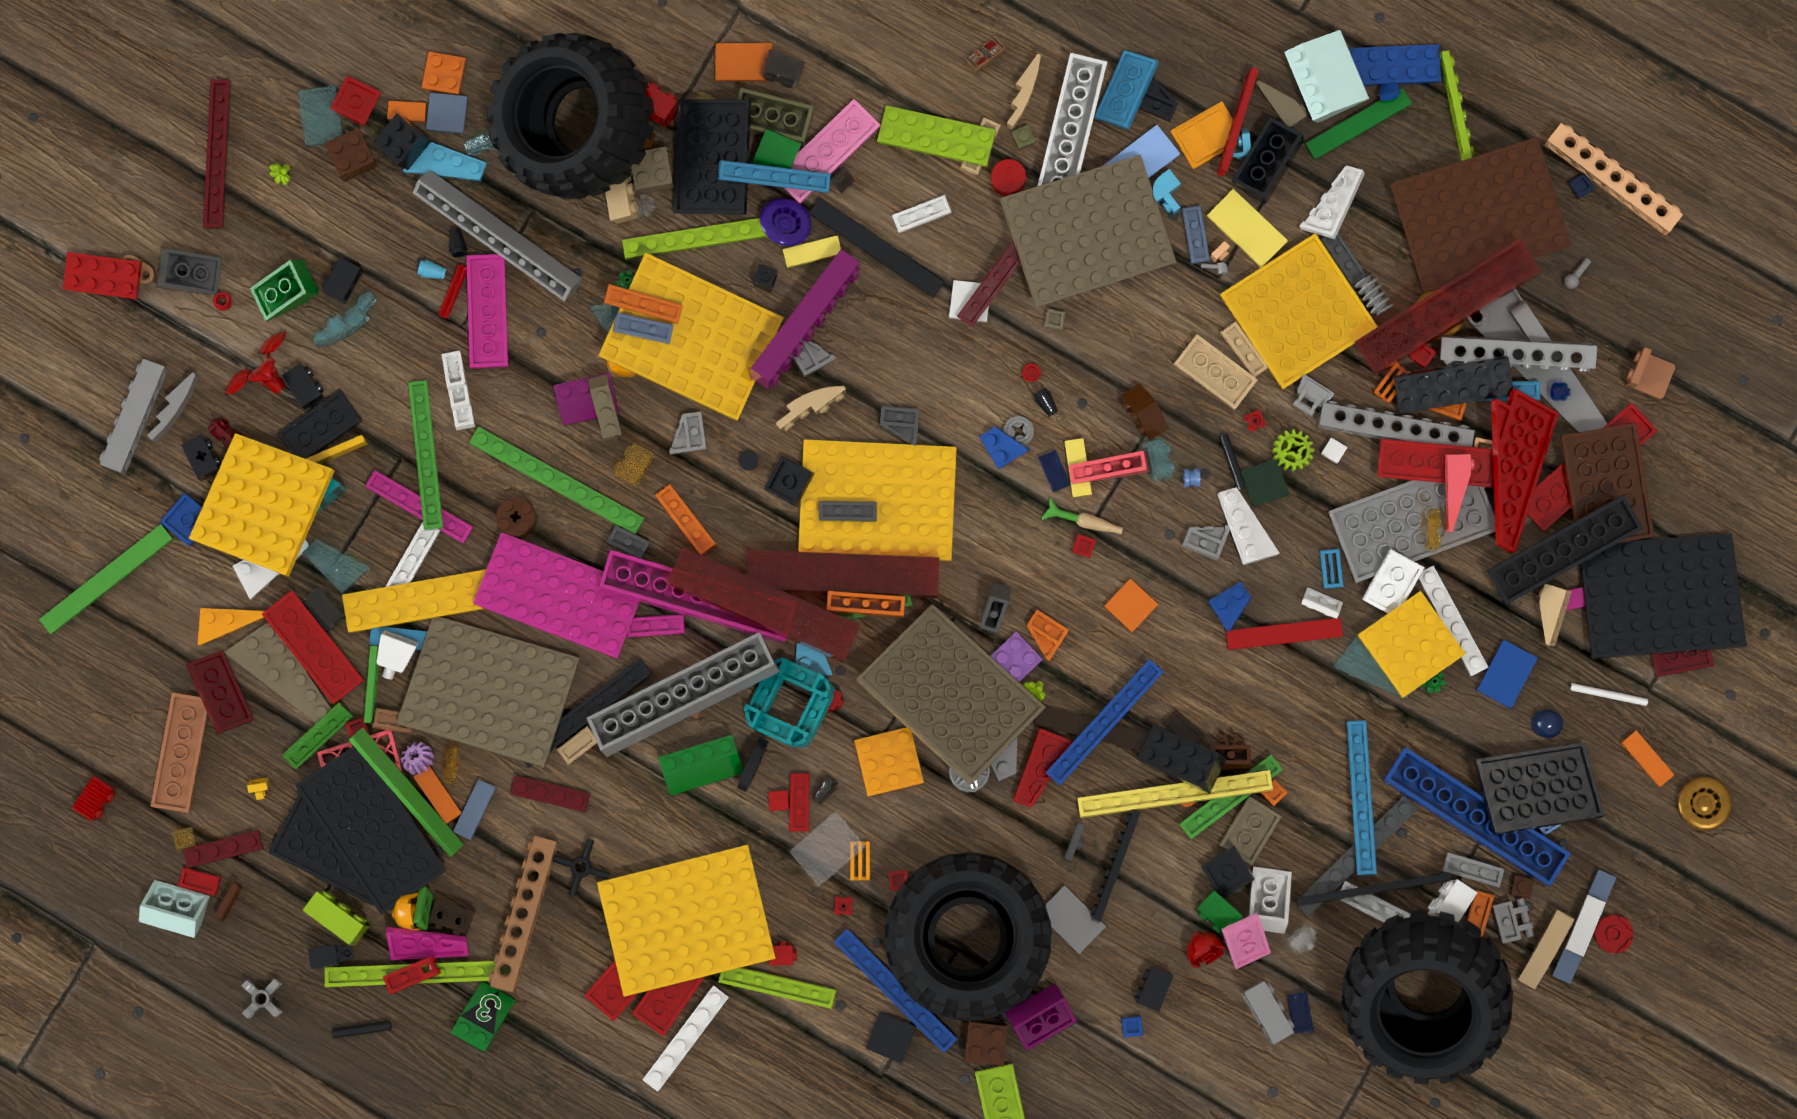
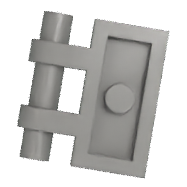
[1492,898,1534,944]

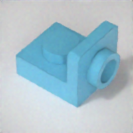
[1232,128,1251,159]

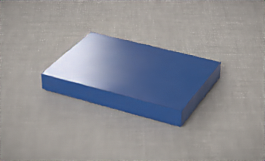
[1476,640,1538,709]

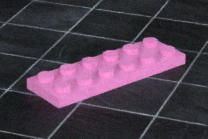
[784,99,881,204]

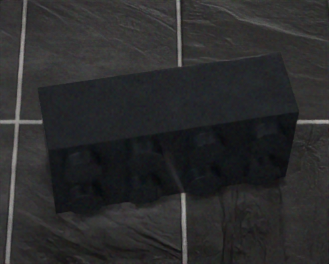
[1137,724,1226,794]

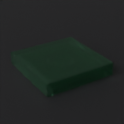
[1241,460,1290,507]

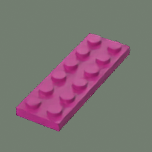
[466,254,509,369]

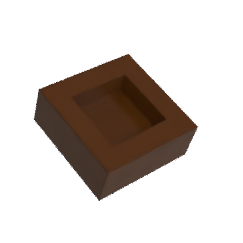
[1510,876,1534,899]

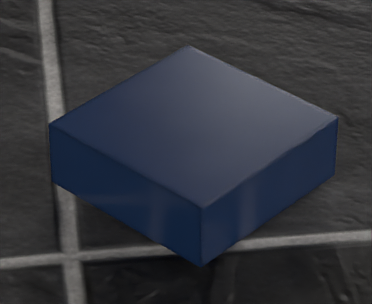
[1567,173,1595,200]

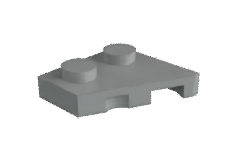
[793,341,836,377]
[1182,525,1230,561]
[991,737,1018,782]

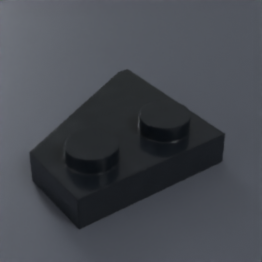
[1139,76,1178,122]

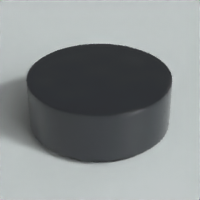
[739,451,758,471]

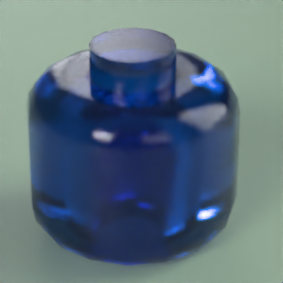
[1551,382,1571,401]

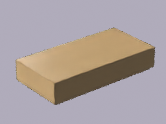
[557,726,597,765]

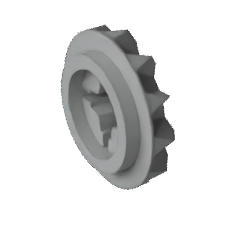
[1003,416,1034,446]

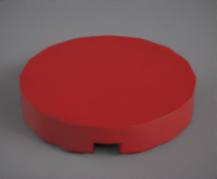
[1594,915,1633,954]

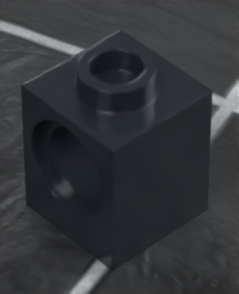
[753,264,778,292]

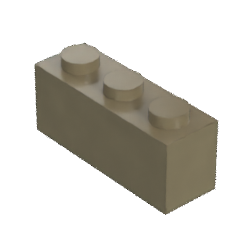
[588,375,622,439]

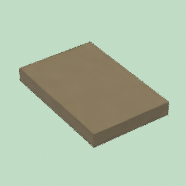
[1219,796,1282,866]

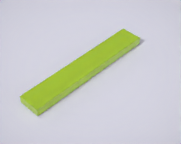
[718,968,836,1009]

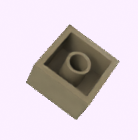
[631,147,674,195]

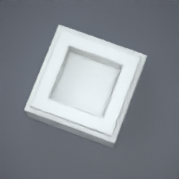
[1321,438,1347,464]

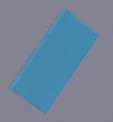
[1094,50,1159,130]

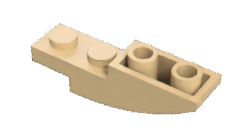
[776,386,846,432]

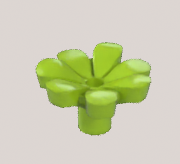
[269,164,290,185]
[1023,681,1046,702]

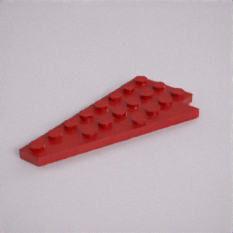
[1491,389,1559,553]

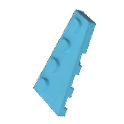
[403,142,488,182]

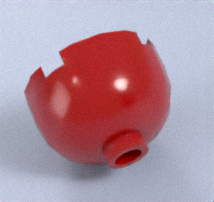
[1186,931,1226,968]

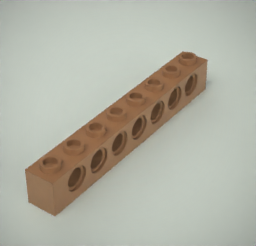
[488,836,559,994]

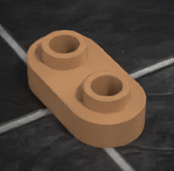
[122,255,156,284]

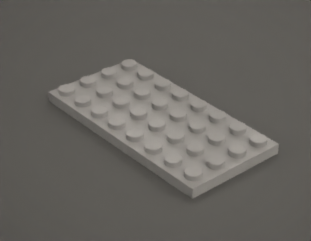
[1328,480,1496,584]

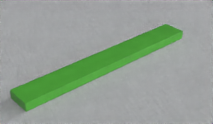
[408,380,444,531]
[39,524,174,635]
[349,727,464,857]

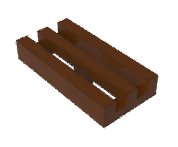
[214,883,242,921]

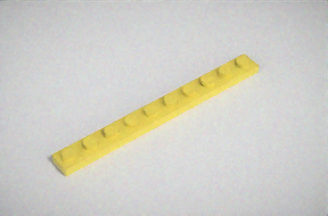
[1078,770,1273,818]

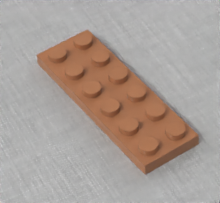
[150,693,208,813]

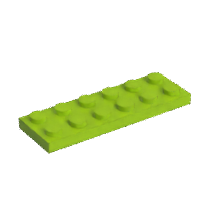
[877,105,996,167]

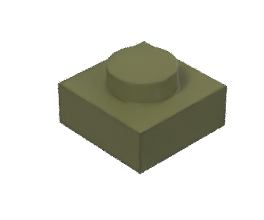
[1011,124,1036,150]

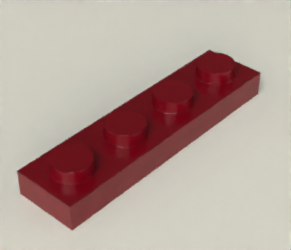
[510,776,590,813]
[183,830,264,868]

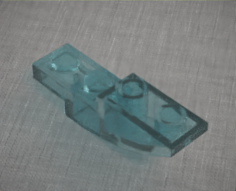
[312,291,377,348]

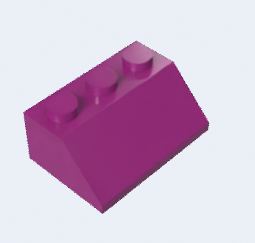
[554,373,619,426]
[1005,983,1077,1051]

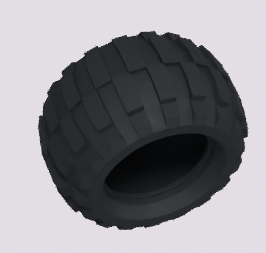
[486,33,655,199]
[884,852,1052,1021]
[1341,910,1513,1085]

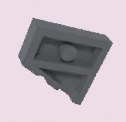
[880,406,920,446]

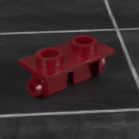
[208,417,243,448]

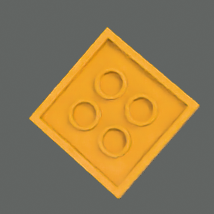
[854,727,924,797]

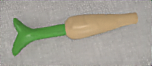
[1042,498,1123,535]

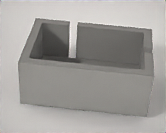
[1241,981,1295,1044]

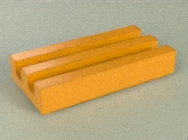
[850,841,870,881]

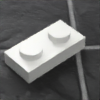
[1301,587,1343,619]

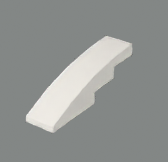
[441,350,475,431]

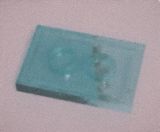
[298,85,343,147]

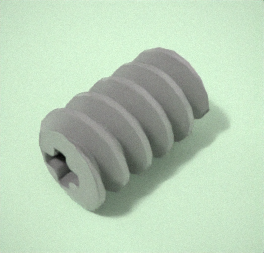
[1354,274,1394,317]

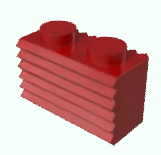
[72,776,116,821]

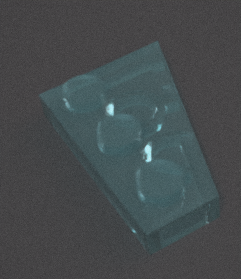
[302,539,370,594]

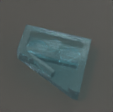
[463,134,496,155]

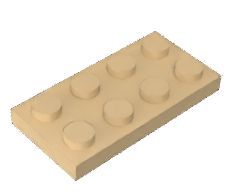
[1174,334,1258,411]

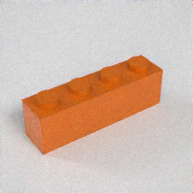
[827,591,905,618]

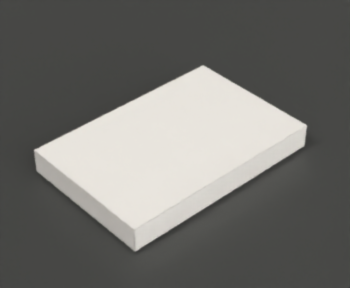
[1362,549,1425,613]

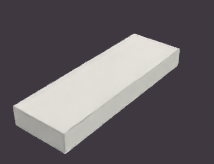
[892,195,952,234]
[1564,895,1606,957]

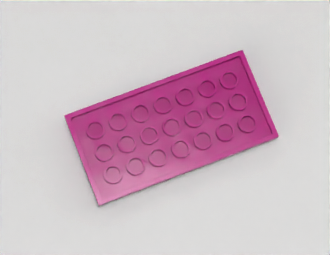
[473,532,639,659]

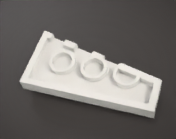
[1299,166,1365,239]
[1217,487,1280,565]
[233,538,310,600]

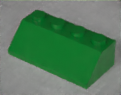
[658,735,744,796]

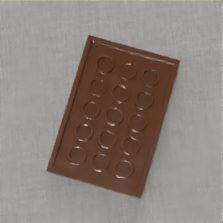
[1560,423,1655,543]

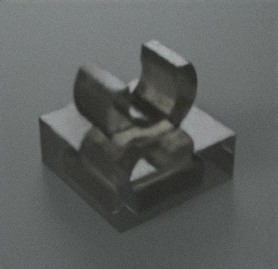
[830,167,855,194]

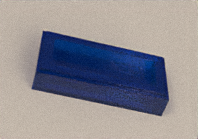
[1038,450,1071,493]
[1287,992,1314,1034]

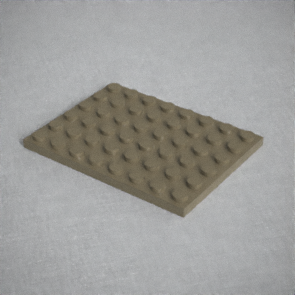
[1000,154,1177,308]
[856,604,1046,786]
[397,617,580,768]

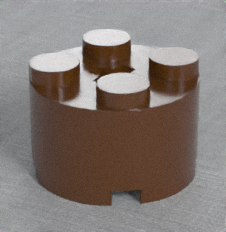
[496,498,537,539]

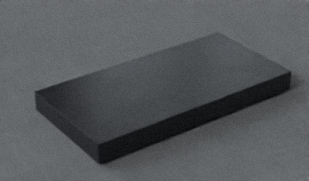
[277,390,362,459]

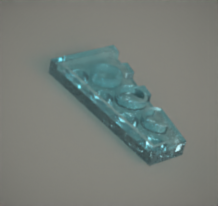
[1332,637,1412,700]

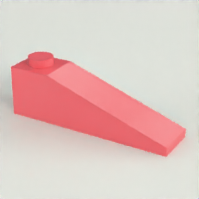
[1069,451,1150,484]
[1445,454,1474,532]

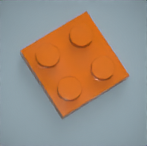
[421,52,467,95]

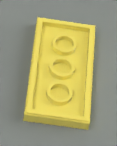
[1207,189,1288,268]

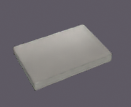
[1046,885,1106,954]

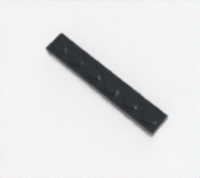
[1090,810,1141,923]

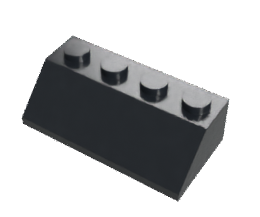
[1232,117,1304,205]

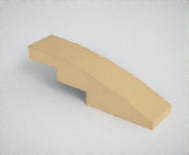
[1007,54,1041,131]
[1518,909,1574,989]

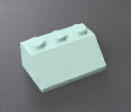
[139,880,210,938]

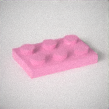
[1221,913,1271,969]

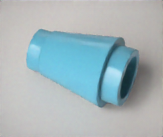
[417,259,446,279]

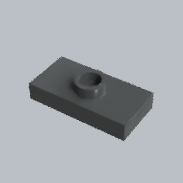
[1064,823,1085,862]

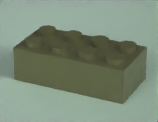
[737,88,814,147]

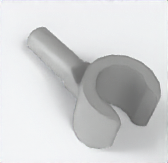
[1201,262,1228,275]

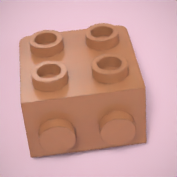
[1626,347,1675,399]

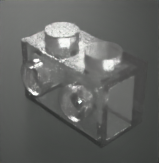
[1283,924,1317,955]

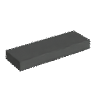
[1320,232,1368,287]
[819,501,877,522]

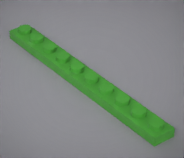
[469,427,645,535]

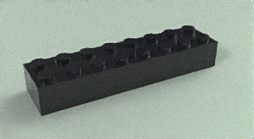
[1486,495,1643,605]

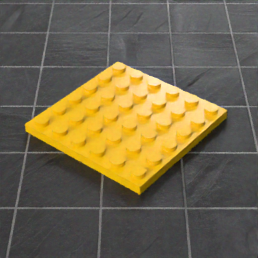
[1220,233,1378,390]
[189,433,335,577]

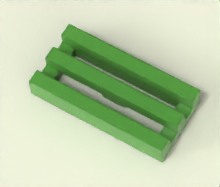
[413,886,434,930]

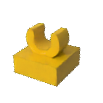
[247,777,270,800]

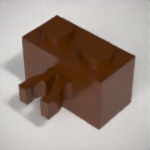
[1211,734,1251,771]

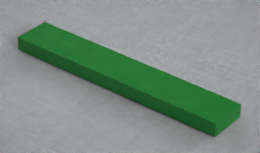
[1305,88,1412,161]

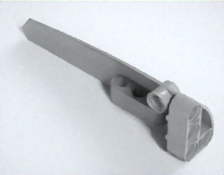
[1454,267,1607,432]

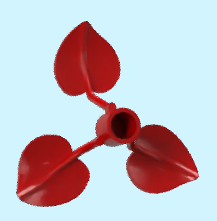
[225,331,287,396]

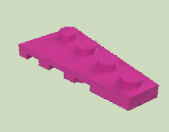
[386,927,469,960]

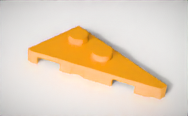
[198,608,265,646]

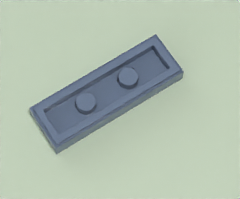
[1182,205,1210,265]
[613,312,673,344]
[453,779,496,840]

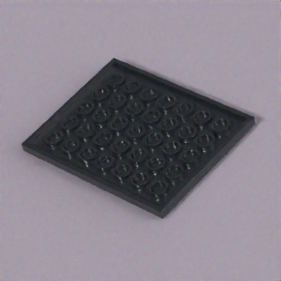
[1580,533,1747,659]

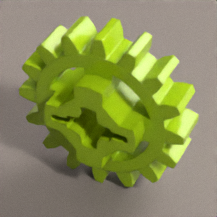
[1272,429,1315,472]

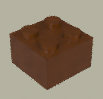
[325,128,378,182]
[964,1022,1008,1066]

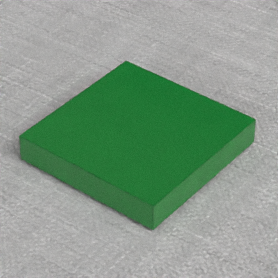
[752,128,802,169]

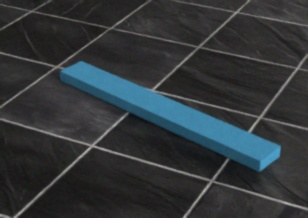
[1347,720,1377,876]

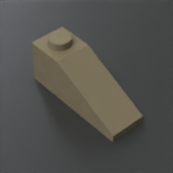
[1254,80,1307,129]

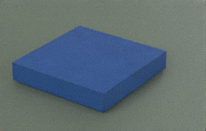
[160,493,202,547]

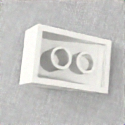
[1247,866,1292,934]

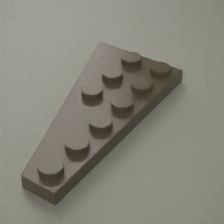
[224,623,332,723]

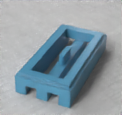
[1319,549,1343,589]

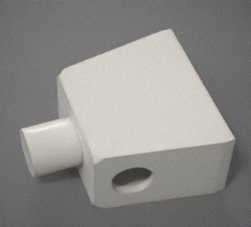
[377,630,419,680]

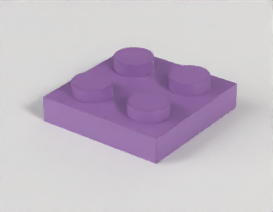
[990,632,1043,682]

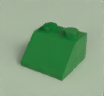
[1196,891,1243,935]

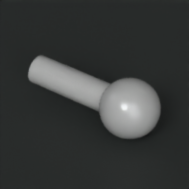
[1564,258,1591,289]

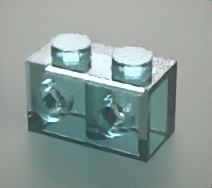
[1144,438,1175,483]

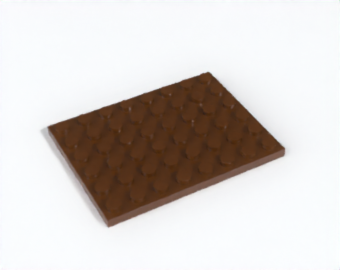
[1390,137,1572,293]

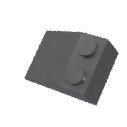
[156,248,222,295]

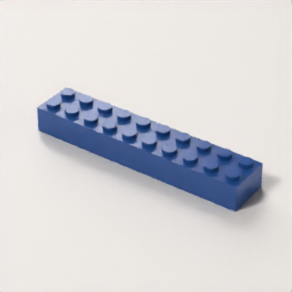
[1382,747,1571,887]

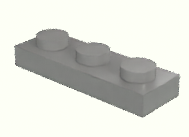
[1442,853,1504,888]

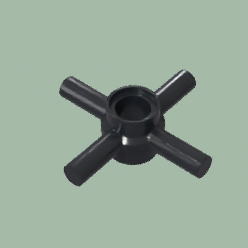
[553,839,610,896]

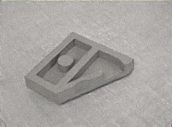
[669,411,707,455]

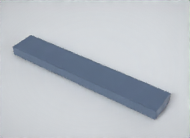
[1551,869,1617,984]

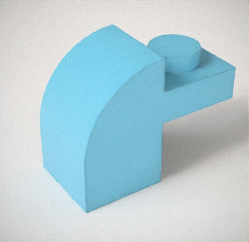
[1152,169,1181,216]

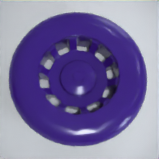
[760,198,811,246]

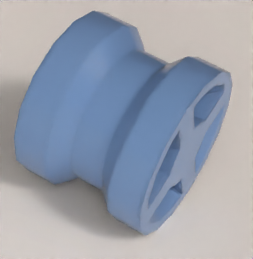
[1183,468,1200,488]

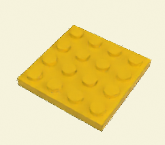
[1357,591,1466,698]

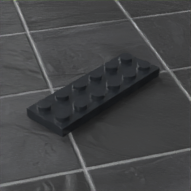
[1393,356,1513,414]

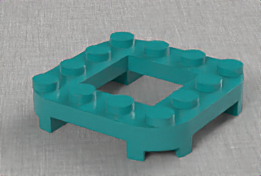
[744,657,835,748]

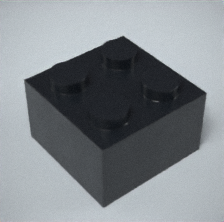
[373,113,432,170]

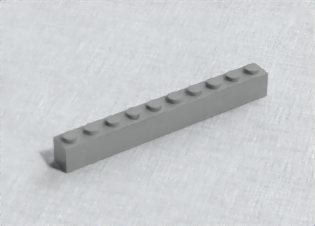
[412,170,582,302]

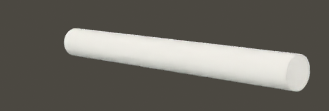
[1570,683,1648,706]

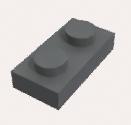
[607,525,650,559]

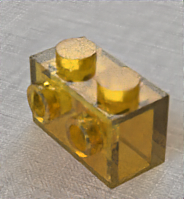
[614,442,655,489]

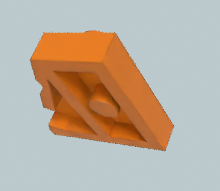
[1026,610,1069,661]

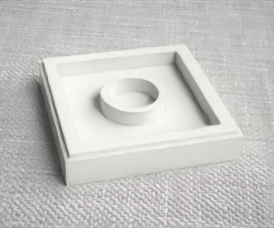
[949,280,989,323]

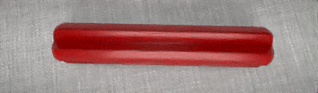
[439,265,467,319]

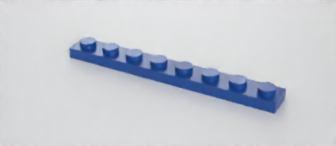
[1046,659,1163,786]
[834,929,957,1053]

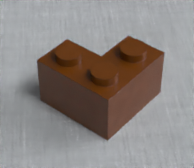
[1121,383,1169,440]

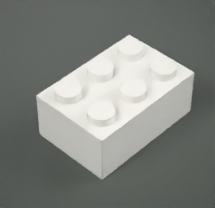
[1428,879,1478,922]

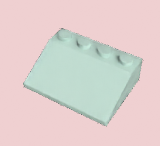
[1284,30,1369,123]

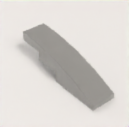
[147,372,199,443]

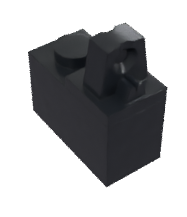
[308,945,354,969]

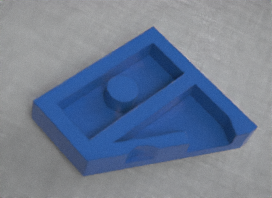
[979,426,1030,469]
[1208,582,1251,633]

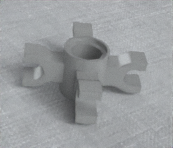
[241,979,283,1019]

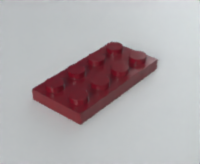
[186,650,254,735]

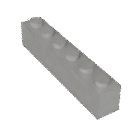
[99,359,168,475]

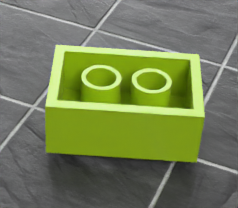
[303,891,370,945]

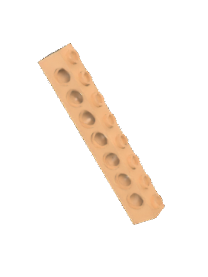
[1544,123,1683,236]

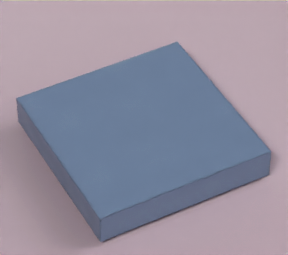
[426,93,468,134]

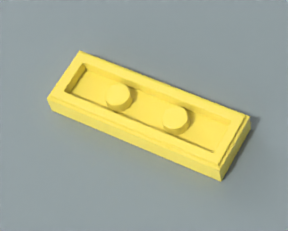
[782,235,841,269]
[1064,438,1092,498]

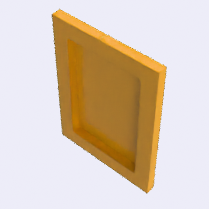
[1170,101,1240,170]

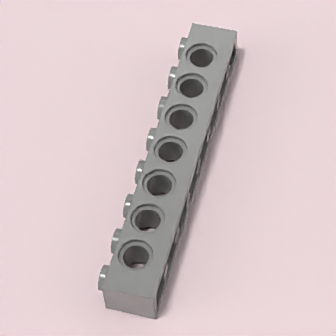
[1439,335,1597,371]
[1317,401,1475,447]

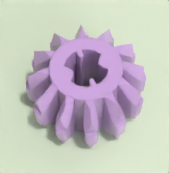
[400,742,435,775]

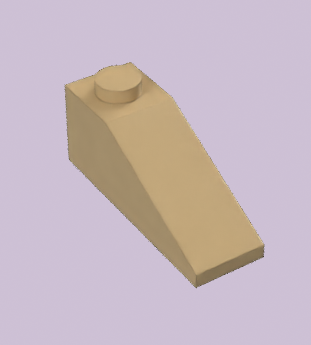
[1539,584,1572,646]

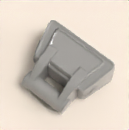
[1293,375,1334,416]

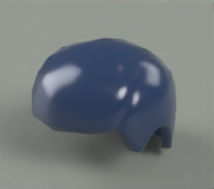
[1531,709,1563,738]

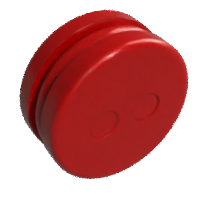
[991,159,1026,196]

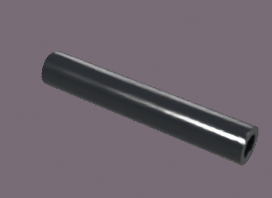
[1219,434,1247,491]
[332,1020,392,1038]

